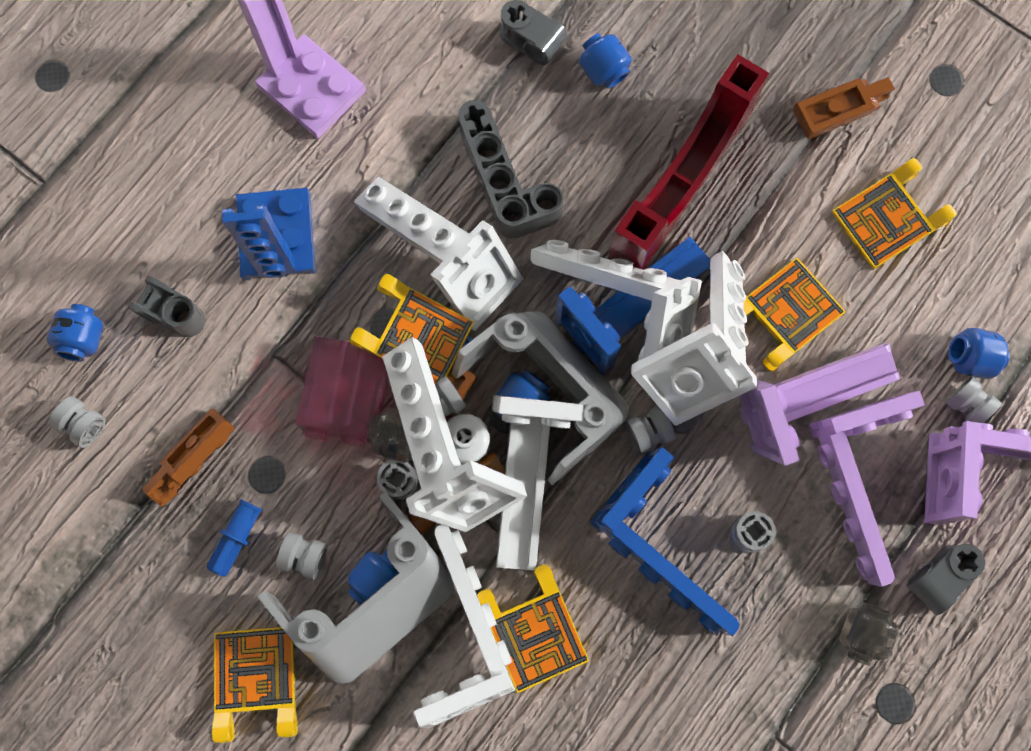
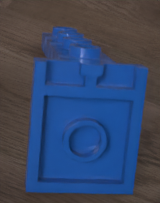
[222,187,316,281]
[555,237,711,376]
[589,447,739,636]

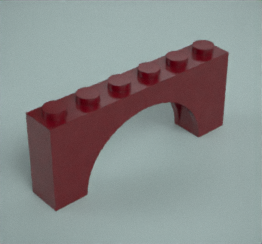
[607,54,769,270]

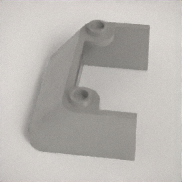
[451,311,629,486]
[257,492,454,684]

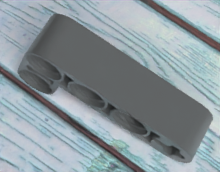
[458,100,563,238]

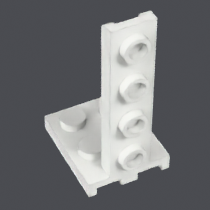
[354,176,523,331]
[530,240,702,361]
[631,250,757,426]
[383,337,527,532]
[492,395,583,571]
[413,524,516,729]

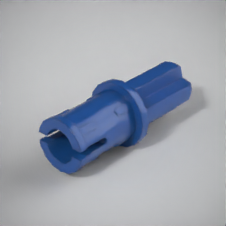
[207,499,262,577]

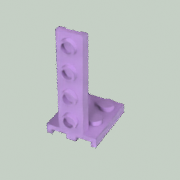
[238,0,366,139]
[739,342,900,466]
[808,390,925,587]
[924,421,1031,525]

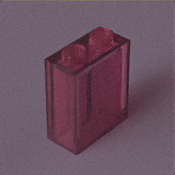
[296,336,389,447]

